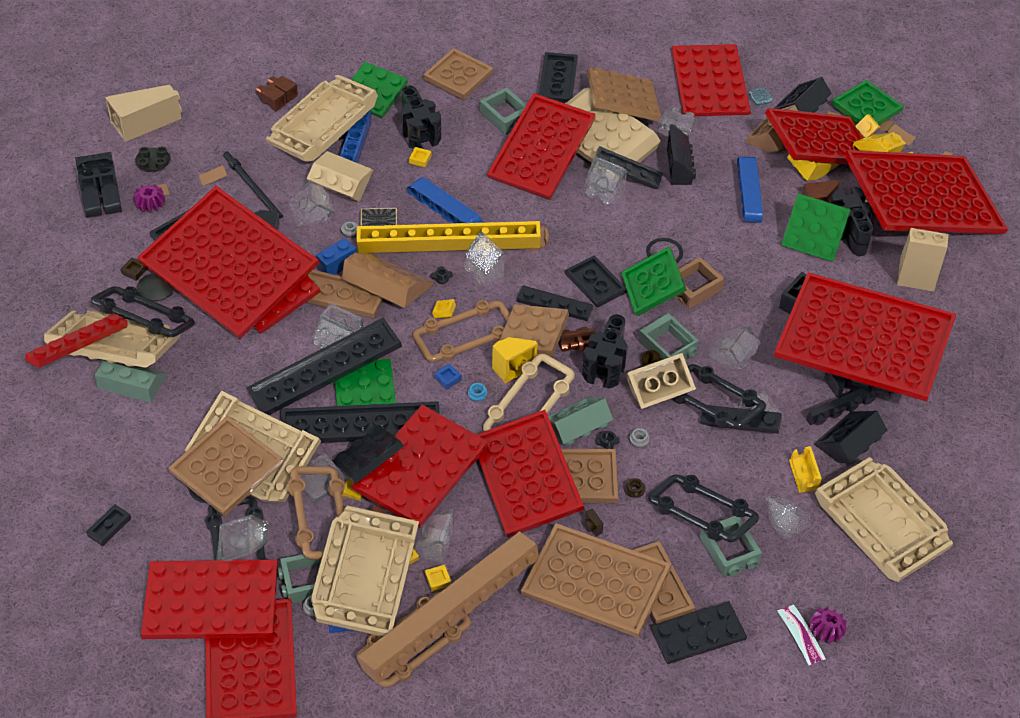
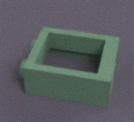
[480,87,526,135]
[639,313,699,361]
[700,516,762,577]
[278,550,324,604]

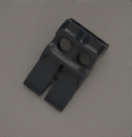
[401,85,442,149]
[75,152,122,218]
[831,187,873,256]
[582,314,628,389]

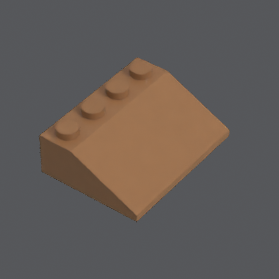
[342,253,434,308]

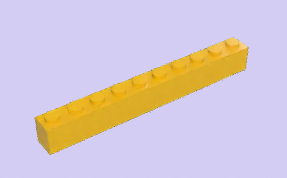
[357,221,541,253]

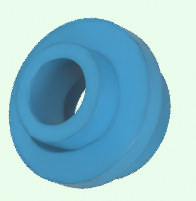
[468,383,487,401]

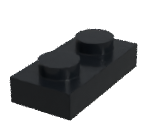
[86,504,131,547]

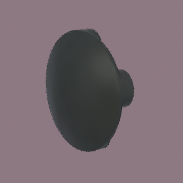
[135,146,171,171]
[137,273,174,301]

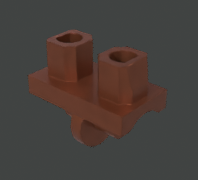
[560,326,595,353]

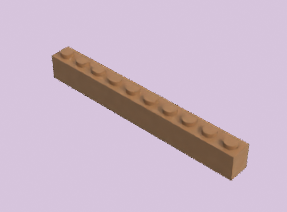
[358,531,539,684]

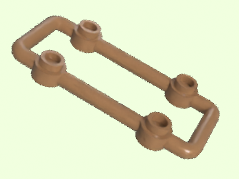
[412,300,510,362]
[288,466,345,560]
[357,593,471,688]

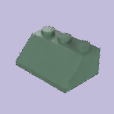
[95,360,168,403]
[548,397,613,446]

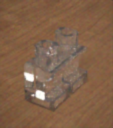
[657,107,695,139]

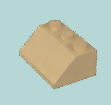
[307,151,373,202]
[626,353,696,409]

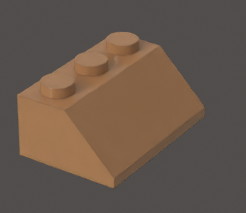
[744,105,798,153]

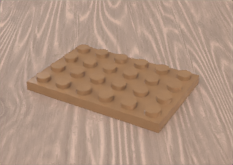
[521,523,671,638]

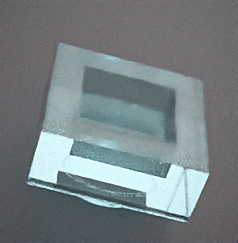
[749,87,772,106]

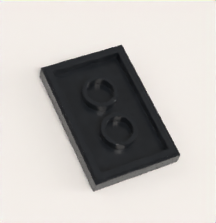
[565,255,627,308]

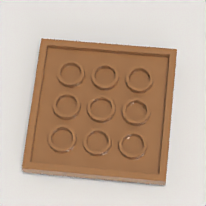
[587,67,661,122]
[168,416,284,516]

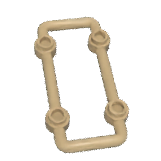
[483,354,575,431]

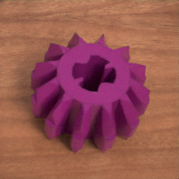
[134,184,165,213]
[809,607,847,644]

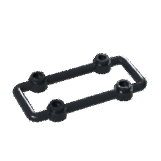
[91,286,195,337]
[673,364,766,429]
[648,474,759,542]
[205,496,269,560]

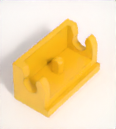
[789,446,822,493]

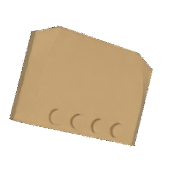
[266,75,378,161]
[44,311,180,368]
[185,391,321,502]
[815,457,953,582]
[311,506,419,636]

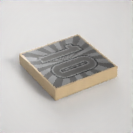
[361,208,397,226]

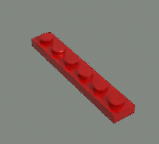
[25,314,128,368]

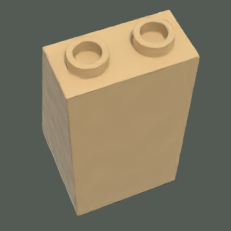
[105,85,182,142]
[897,228,948,291]

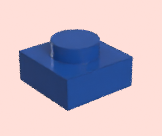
[435,364,462,389]

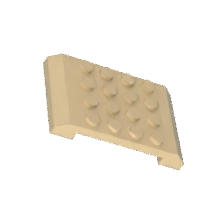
[565,88,661,183]

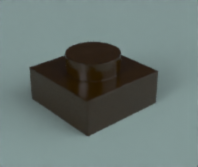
[121,258,148,281]
[584,508,604,537]

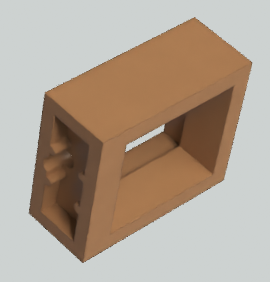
[675,257,724,309]

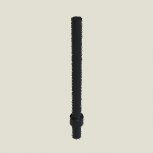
[223,151,283,219]

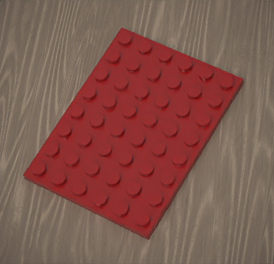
[844,150,1008,234]
[137,186,319,339]
[774,272,956,402]

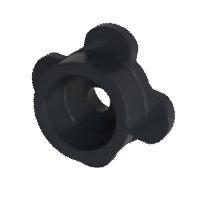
[431,266,453,284]
[596,431,620,449]

